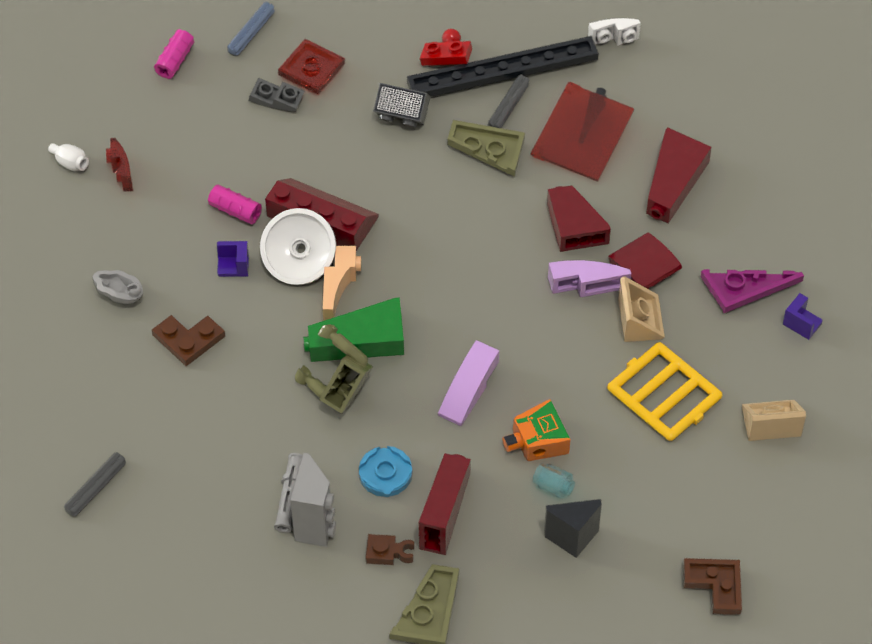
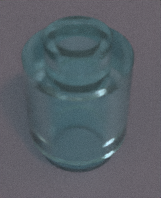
[533,463,575,499]

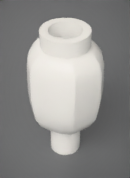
[48,143,89,171]

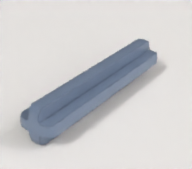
[227,2,275,56]

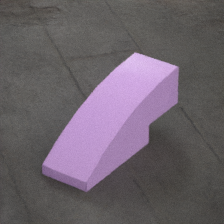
[548,260,631,297]
[438,340,499,426]

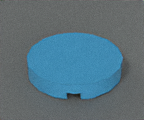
[359,446,413,497]

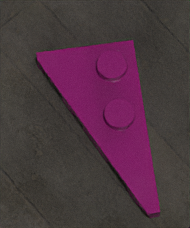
[700,269,804,313]

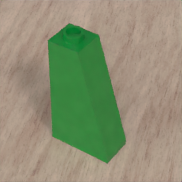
[303,297,404,362]

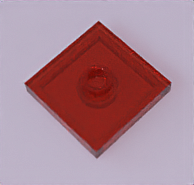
[278,39,345,95]

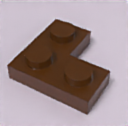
[152,315,226,366]
[683,558,742,615]

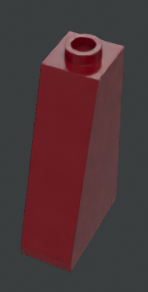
[646,127,712,224]
[419,453,471,556]

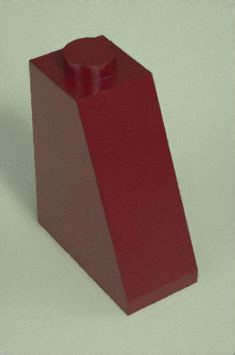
[547,185,611,252]

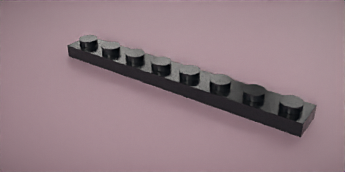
[407,36,599,97]

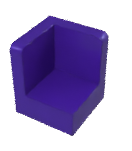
[217,241,249,277]
[783,293,822,340]

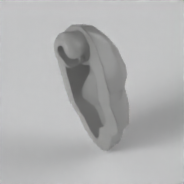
[92,270,143,304]

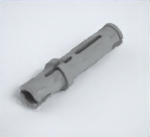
[274,453,303,533]

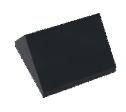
[544,499,602,558]

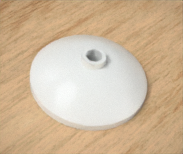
[260,208,336,285]

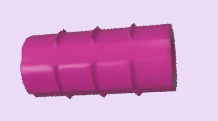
[154,29,194,79]
[208,184,262,224]

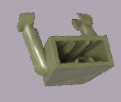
[295,324,373,414]

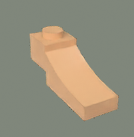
[323,246,361,321]

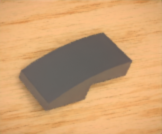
[248,78,305,111]

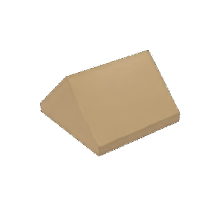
[618,276,665,342]
[742,400,806,441]

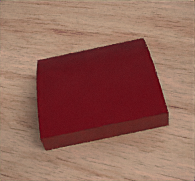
[608,232,682,289]

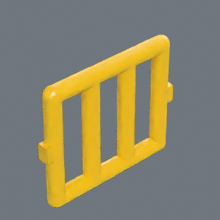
[607,342,723,441]

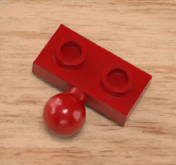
[420,29,473,66]

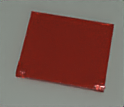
[530,82,634,182]

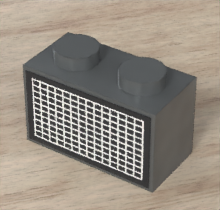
[373,83,431,127]

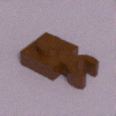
[366,534,415,565]

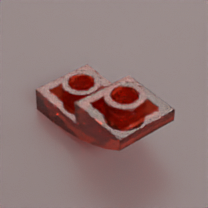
[106,138,133,192]

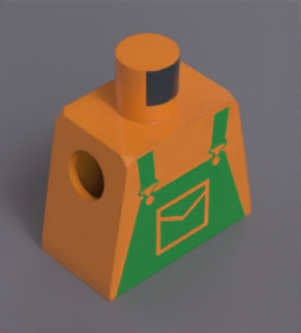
[502,399,570,461]

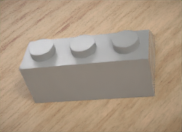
[290,453,337,547]

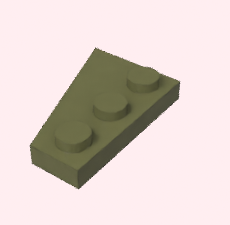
[448,120,525,177]
[389,564,459,644]

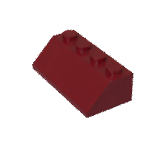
[265,178,379,251]

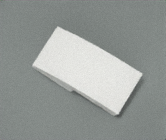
[588,18,640,46]

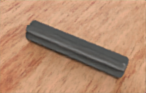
[488,75,529,128]
[64,452,126,517]

